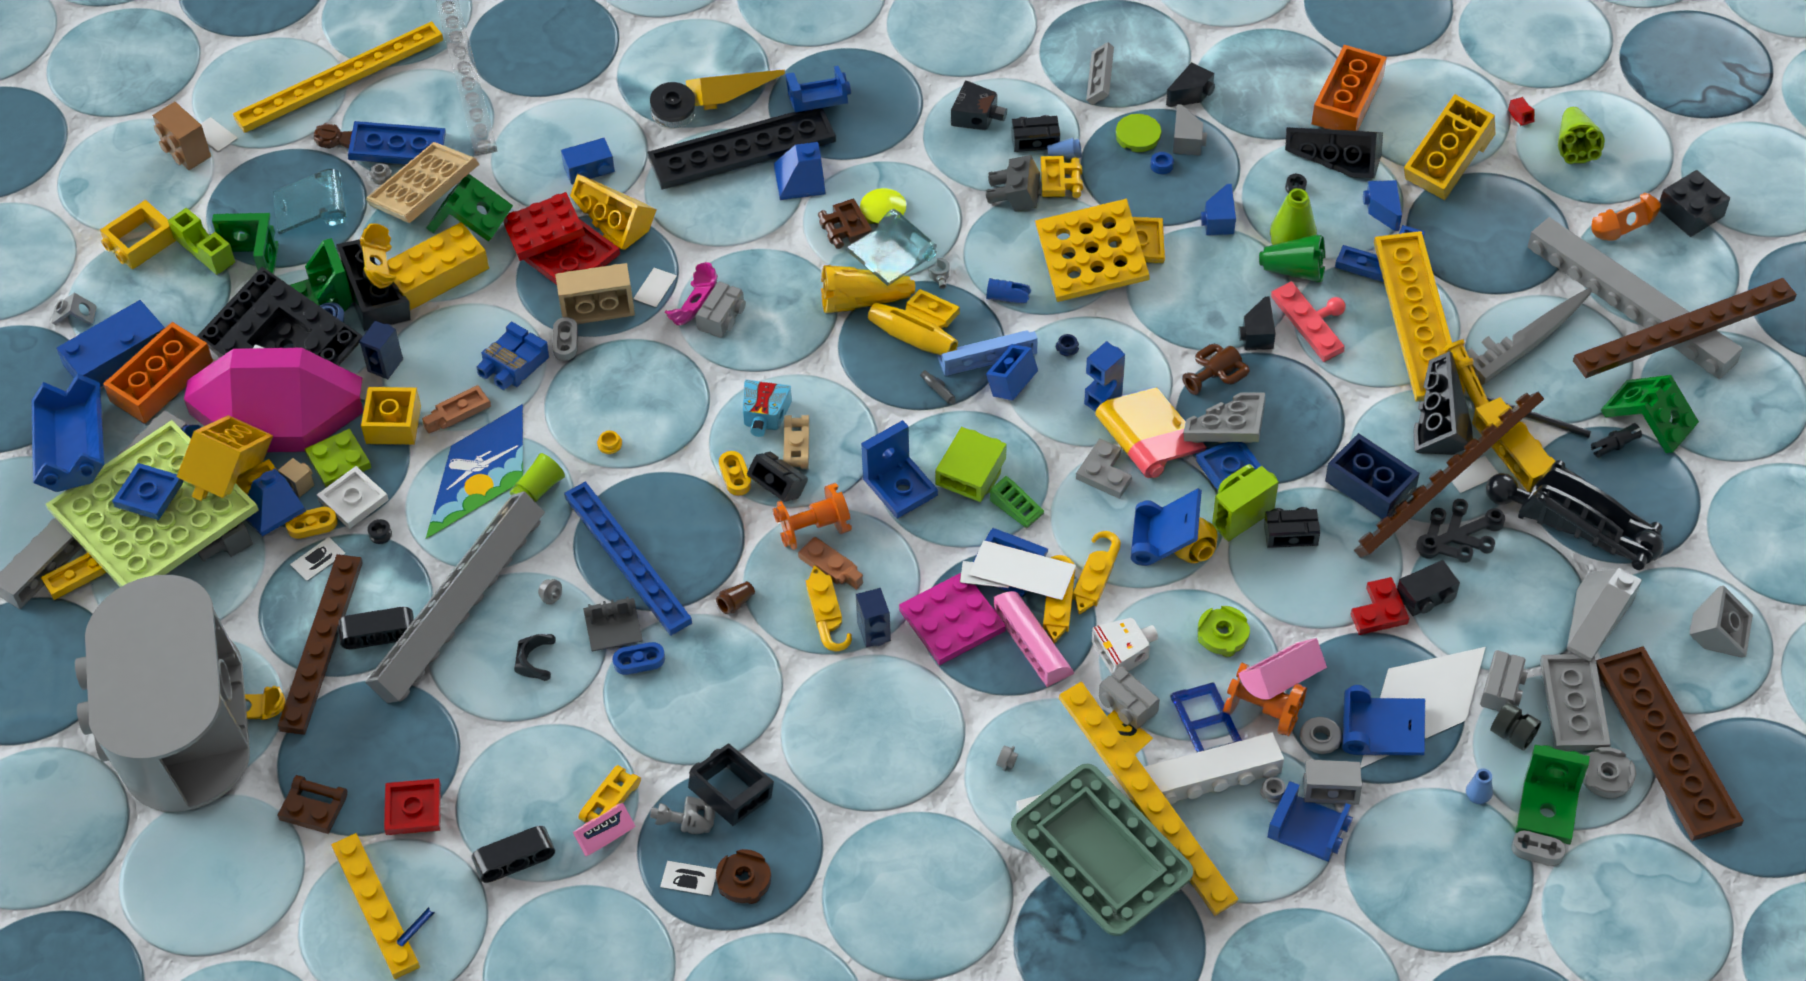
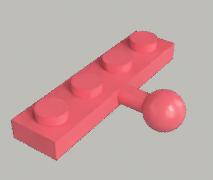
[1271,281,1346,362]

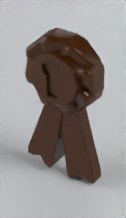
[314,123,352,149]

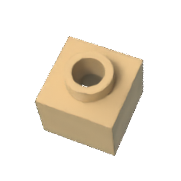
[278,458,314,498]

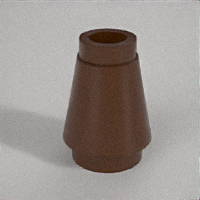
[716,581,755,614]

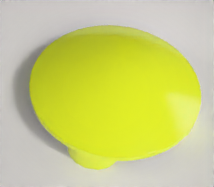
[860,188,906,224]

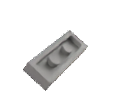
[1086,42,1114,105]

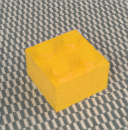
[361,387,421,445]

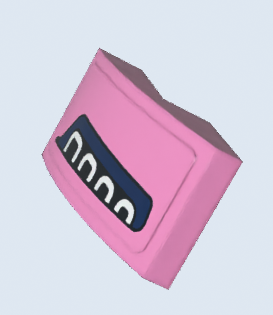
[573,803,636,856]

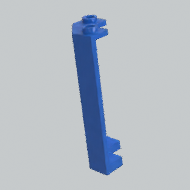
[31,373,104,492]

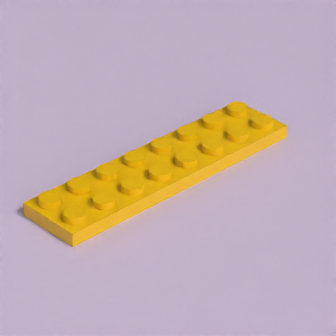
[1374,231,1465,402]

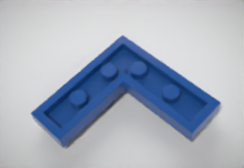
[1335,225,1425,282]

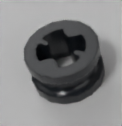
[1285,173,1307,194]
[367,519,392,544]

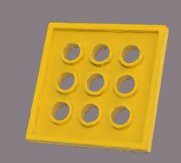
[1035,198,1150,302]

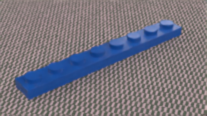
[564,481,692,636]

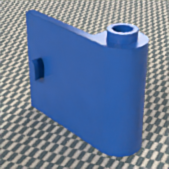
[1130,488,1202,566]
[1342,685,1425,755]

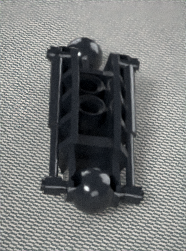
[1486,460,1664,570]

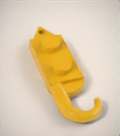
[1072,531,1121,615]
[1043,555,1075,643]
[805,565,852,652]

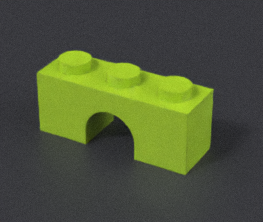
[168,208,235,275]

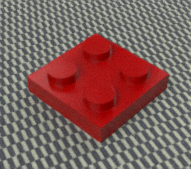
[384,778,441,835]

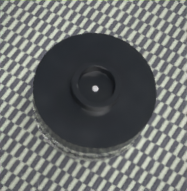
[650,82,695,129]

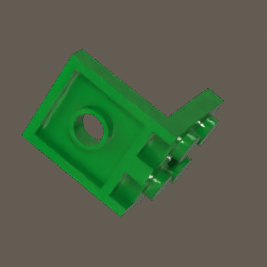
[426,174,513,242]
[212,213,279,274]
[1601,375,1699,453]
[1515,745,1590,845]

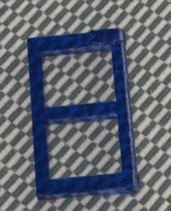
[1170,682,1242,752]

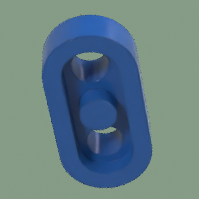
[612,642,665,675]

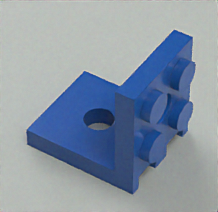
[861,420,938,519]

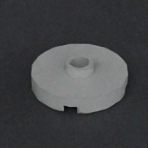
[1583,747,1636,798]

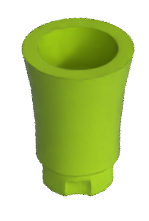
[510,453,565,502]

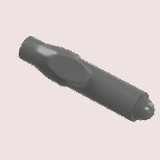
[920,370,955,404]

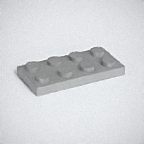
[1540,654,1611,751]

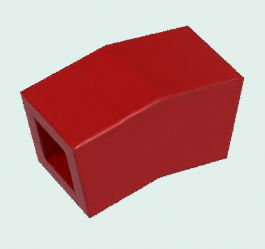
[1508,97,1535,126]

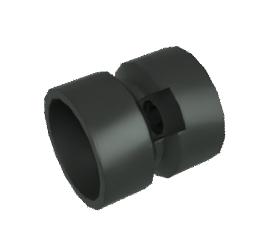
[1490,702,1541,751]

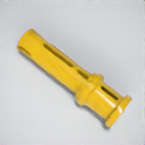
[1443,339,1489,408]

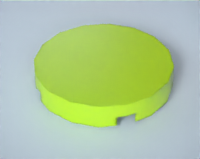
[1115,114,1161,152]

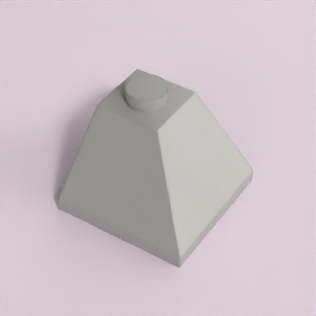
[1690,585,1753,658]

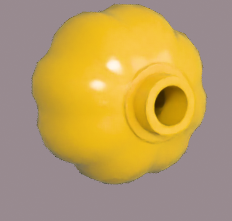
[1174,517,1218,563]

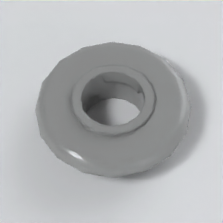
[1300,717,1342,754]

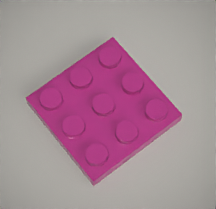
[899,573,1006,666]

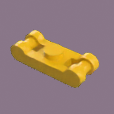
[578,765,641,823]

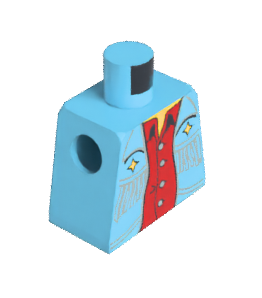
[743,380,792,437]

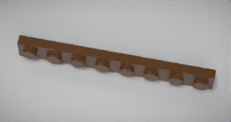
[278,554,363,735]

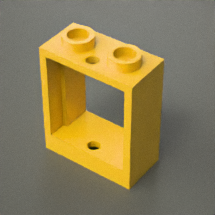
[100,200,176,270]

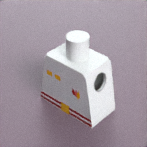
[1092,618,1158,674]

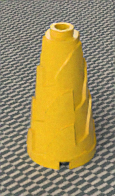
[821,265,915,314]

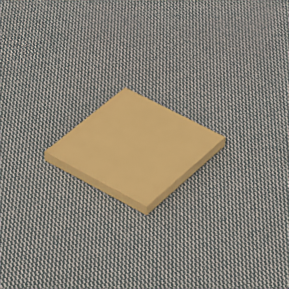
[366,142,480,223]

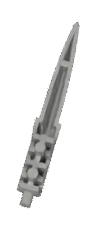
[1467,287,1592,385]

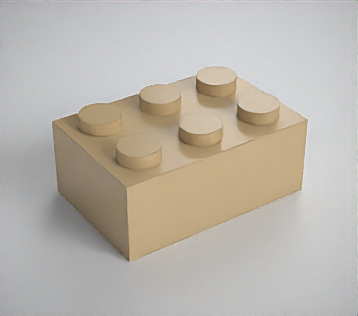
[555,263,635,324]

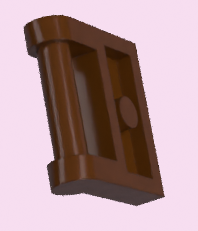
[277,775,348,834]

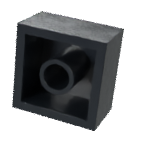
[1659,170,1730,237]

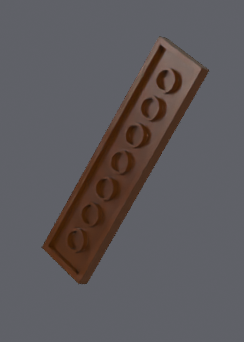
[1596,646,1744,841]

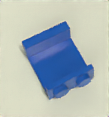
[1267,781,1353,862]

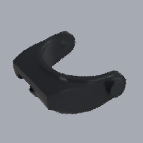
[514,634,556,681]

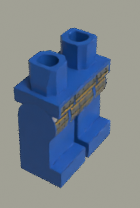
[476,321,549,390]

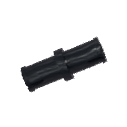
[1591,423,1642,458]

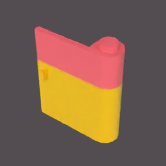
[1095,387,1207,478]

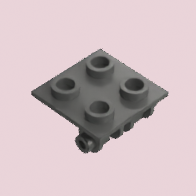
[583,596,643,652]

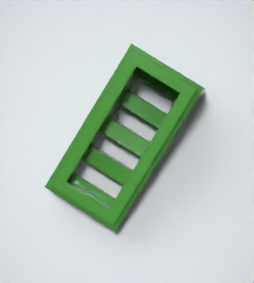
[990,476,1044,528]

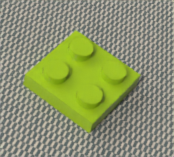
[305,428,372,488]

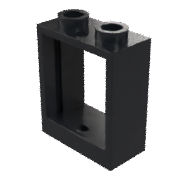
[688,743,774,826]

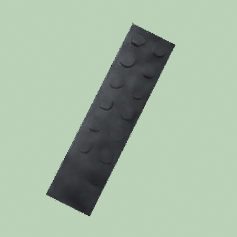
[648,108,836,190]

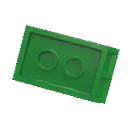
[290,238,353,312]

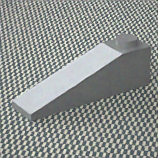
[1567,568,1642,662]

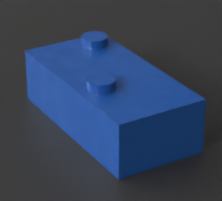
[56,300,165,387]

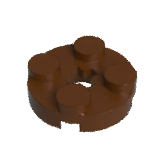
[716,849,771,904]

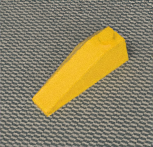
[686,69,785,110]
[570,174,657,250]

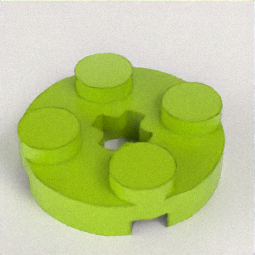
[1197,606,1250,657]

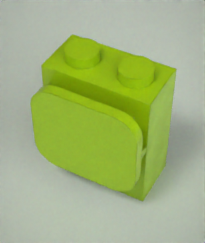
[935,426,1007,502]
[1212,464,1279,542]

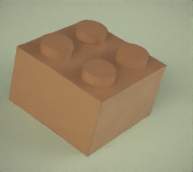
[152,102,211,170]

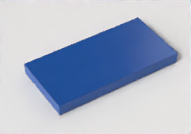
[348,121,446,164]

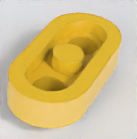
[719,451,751,496]
[285,507,338,539]

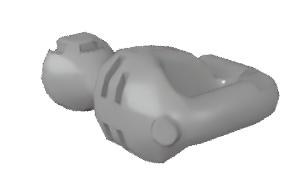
[650,796,715,834]

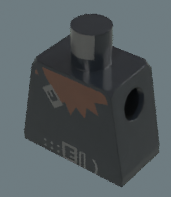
[951,80,1007,130]

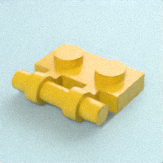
[1040,156,1083,198]

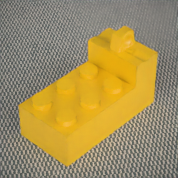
[1404,94,1496,200]
[176,415,273,501]

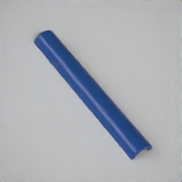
[397,907,435,946]

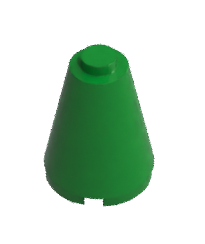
[1259,235,1326,282]

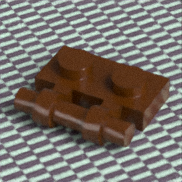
[818,198,872,249]

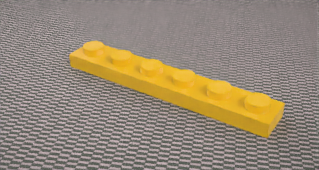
[331,833,420,980]

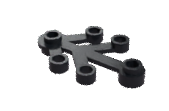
[1416,499,1505,563]

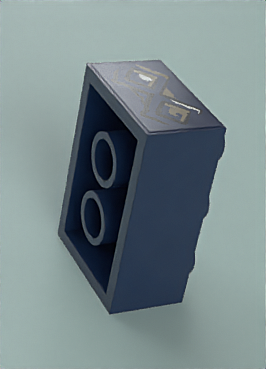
[1325,433,1420,519]

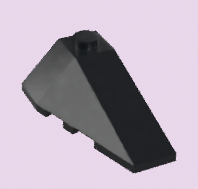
[1285,127,1383,178]
[1413,351,1473,455]

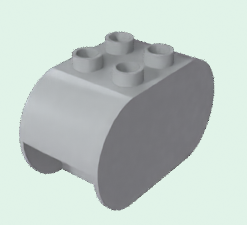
[75,575,250,812]

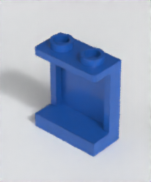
[785,66,851,112]

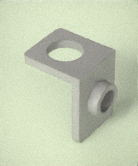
[51,292,97,325]

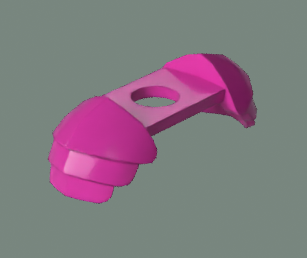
[665,262,718,326]

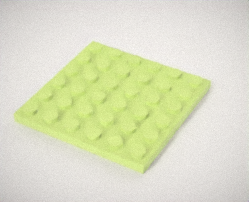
[45,420,258,587]

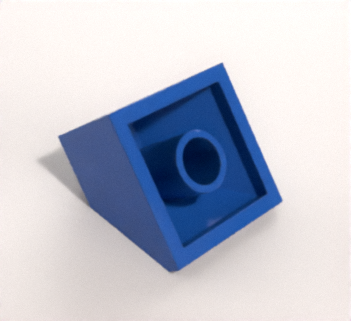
[774,142,826,200]
[245,469,306,537]

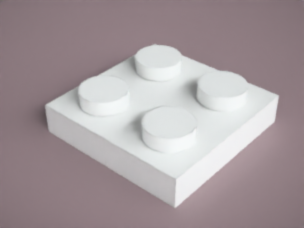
[317,466,389,529]

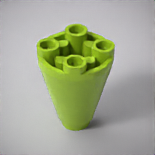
[1557,106,1605,164]
[1270,189,1317,245]

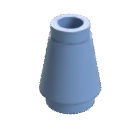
[1047,138,1082,160]
[1466,768,1493,804]

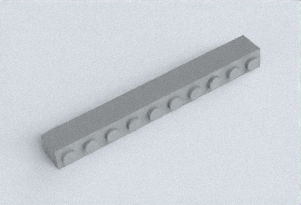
[1528,217,1743,379]
[0,410,187,609]
[365,491,545,703]

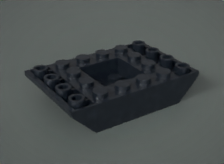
[197,267,363,366]

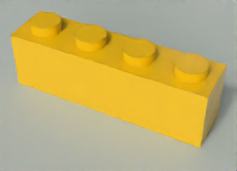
[1472,397,1555,492]

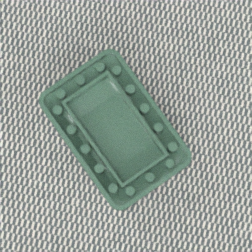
[1011,763,1193,936]

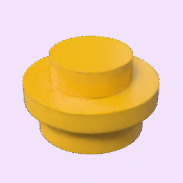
[597,430,622,454]

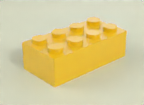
[379,222,489,311]

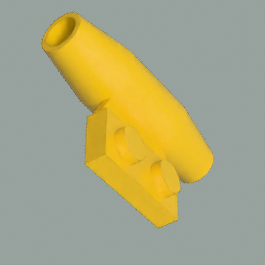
[868,289,960,356]

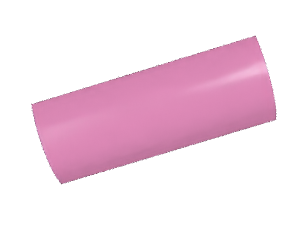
[994,591,1074,687]
[1238,638,1327,699]

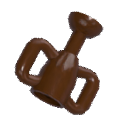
[1182,343,1250,395]

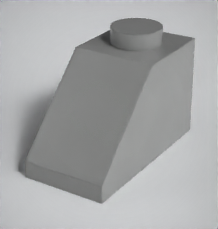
[1173,104,1207,155]

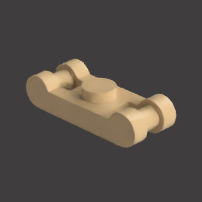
[783,415,809,469]

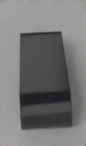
[338,607,414,650]
[471,826,555,883]

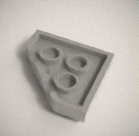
[1183,393,1266,443]

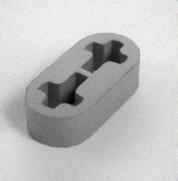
[1511,831,1566,866]

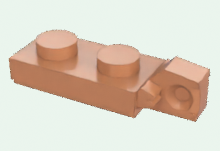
[422,385,491,433]
[798,537,863,590]

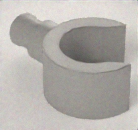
[928,258,950,289]

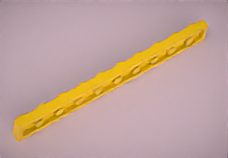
[233,21,443,133]
[41,459,277,600]
[1059,681,1238,916]

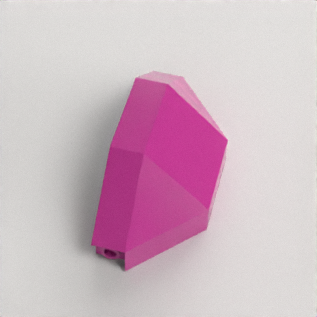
[184,348,364,452]

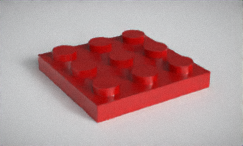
[503,192,586,261]
[524,219,620,285]

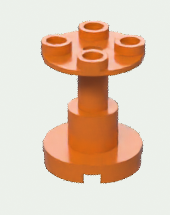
[772,483,852,550]
[1223,662,1307,736]

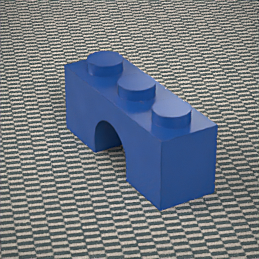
[1084,341,1125,412]

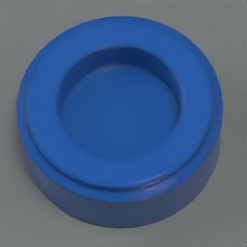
[1150,152,1174,174]

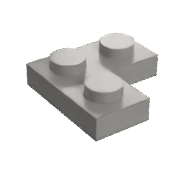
[1076,438,1132,499]

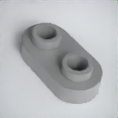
[552,317,578,361]

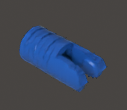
[986,278,1031,304]

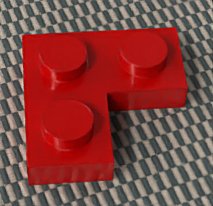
[1351,577,1410,635]

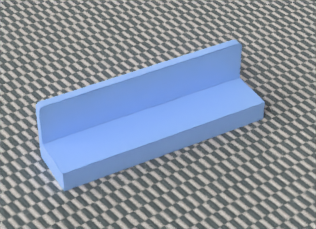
[937,330,1038,376]

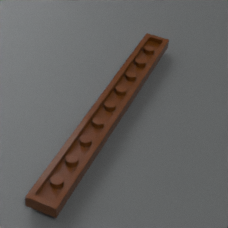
[1573,278,1797,379]
[1354,391,1544,558]

